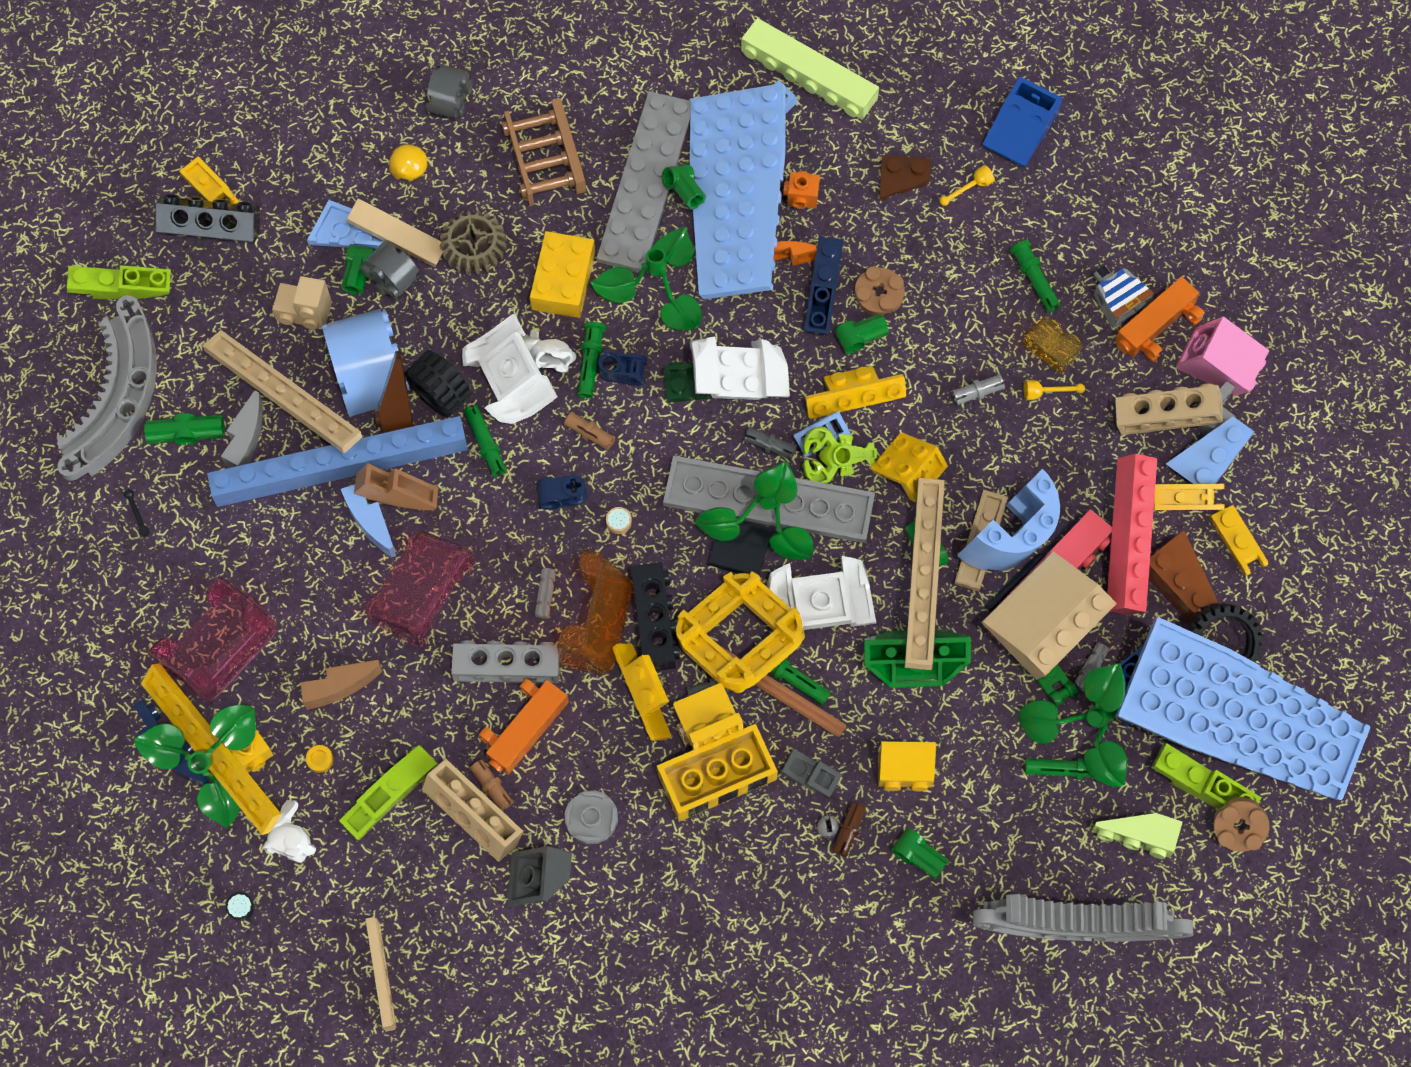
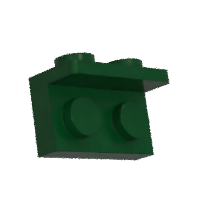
[664,362,712,403]

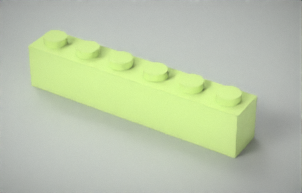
[741,18,879,120]

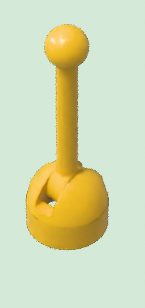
[940,165,995,206]
[1023,380,1085,400]

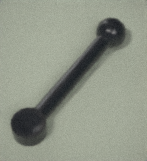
[124,489,150,537]

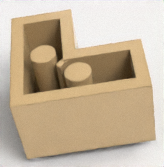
[272,276,332,330]

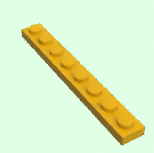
[141,663,281,835]

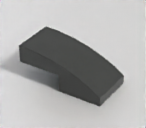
[779,749,842,798]

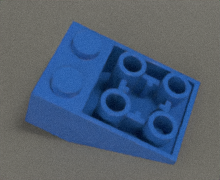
[982,77,1063,168]

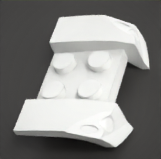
[462,314,557,424]
[690,337,790,400]
[767,556,876,631]

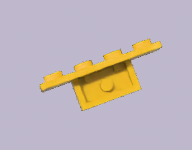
[805,366,906,419]
[612,643,671,741]

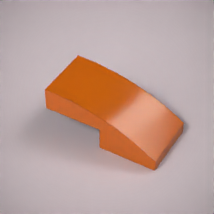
[773,241,817,266]

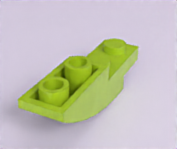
[67,265,171,299]
[1151,743,1262,820]
[339,745,438,840]

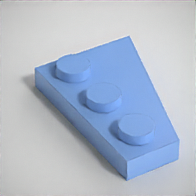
[307,200,384,249]
[1166,417,1255,484]

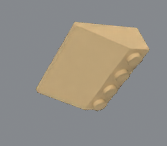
[981,551,1117,680]

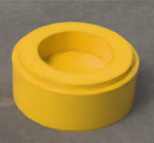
[306,745,333,773]

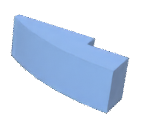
[341,484,396,558]

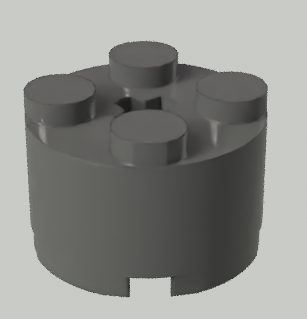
[426,64,473,118]
[359,241,420,299]

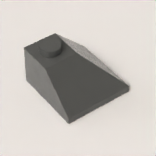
[507,846,572,907]

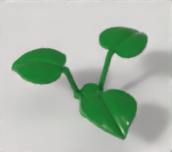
[591,227,702,330]
[695,461,813,560]
[1018,663,1127,787]
[134,705,256,828]

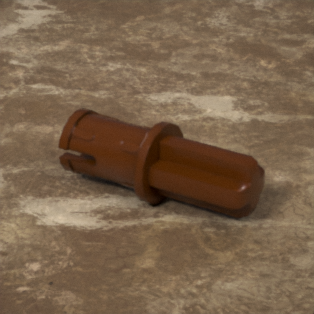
[831,802,866,857]

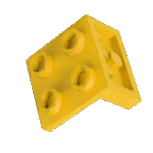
[871,433,948,503]
[673,683,743,750]

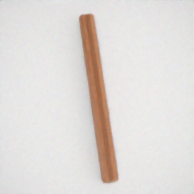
[719,645,846,737]

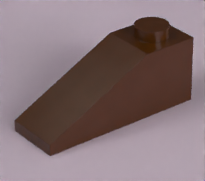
[375,350,413,433]

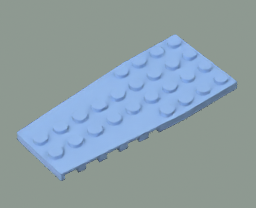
[690,83,786,299]
[1115,617,1370,800]

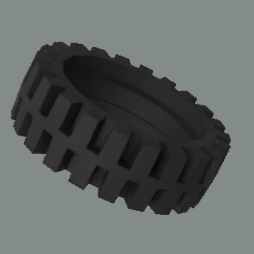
[1187,603,1265,662]

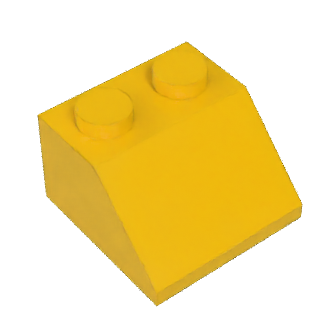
[878,742,936,792]

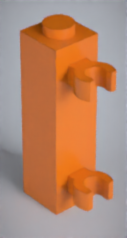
[1115,276,1205,362]
[479,678,569,775]

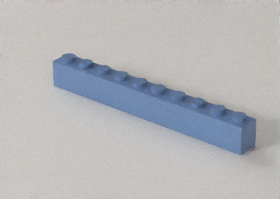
[207,416,468,507]

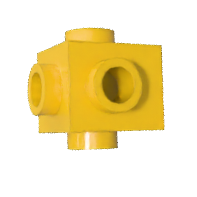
[230,730,274,773]

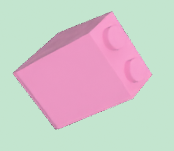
[1175,316,1269,396]

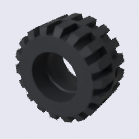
[405,350,472,417]

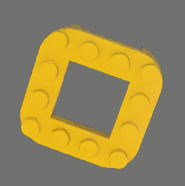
[676,571,805,693]

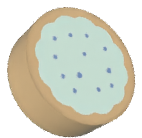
[606,507,632,534]

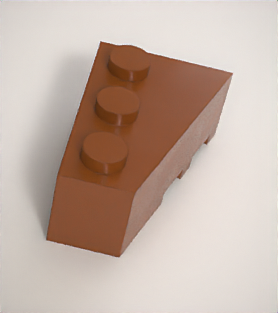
[1149,530,1218,622]

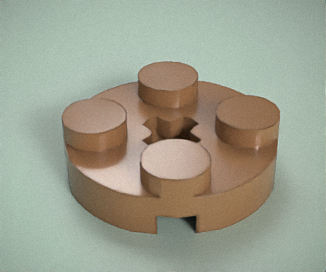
[854,266,905,316]
[1213,797,1269,852]

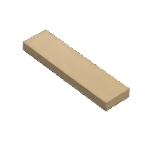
[346,199,443,267]
[954,490,1008,591]
[366,917,396,1032]

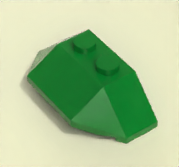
[864,630,971,688]

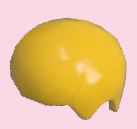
[389,144,427,182]

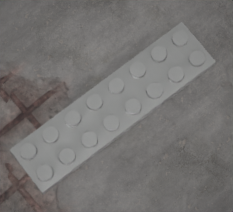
[596,91,691,272]
[663,456,875,543]

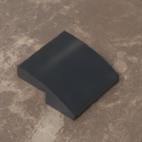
[708,521,773,575]

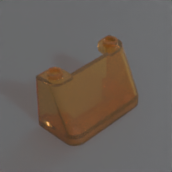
[557,549,633,675]

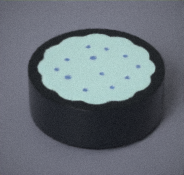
[226,892,255,921]

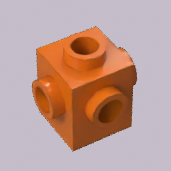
[783,171,820,209]

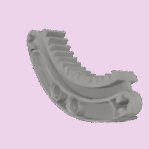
[57,296,157,481]
[973,894,1193,942]

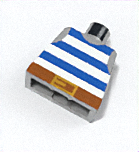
[1094,266,1154,328]

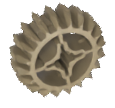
[440,210,507,276]

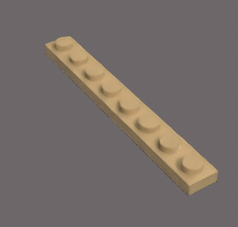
[203,330,362,454]
[905,478,945,670]

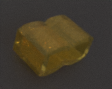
[1023,316,1083,375]

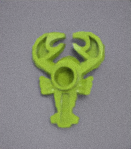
[803,427,877,484]

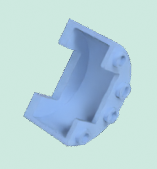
[322,309,410,417]
[957,469,1060,571]

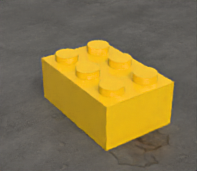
[530,231,595,318]

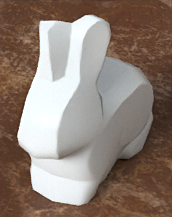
[522,330,576,372]
[263,800,316,863]

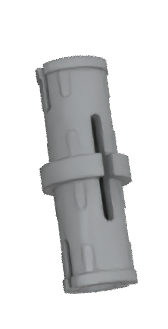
[952,374,1005,405]

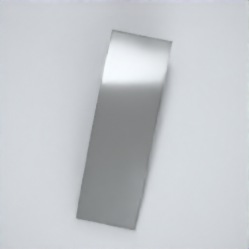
[221,390,263,468]

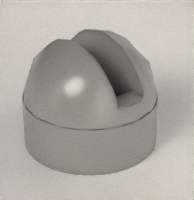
[817,816,839,838]

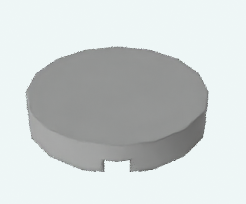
[564,790,618,844]

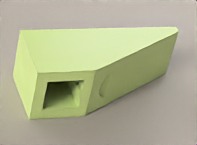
[1092,813,1182,859]

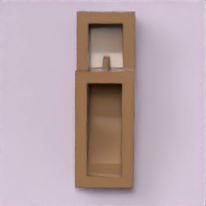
[354,463,438,511]
[301,660,382,710]

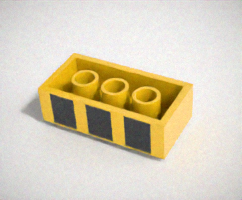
[657,724,778,822]

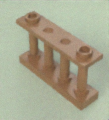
[501,98,586,206]

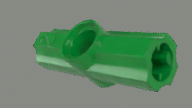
[144,413,225,445]

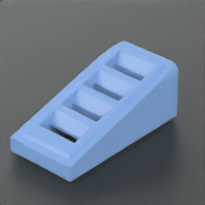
[794,410,850,457]

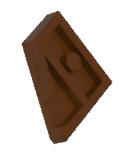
[879,155,931,201]

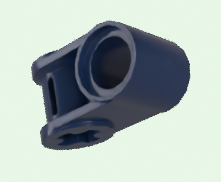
[598,352,647,386]
[537,475,588,510]

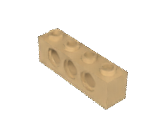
[1115,384,1224,435]
[422,759,523,862]

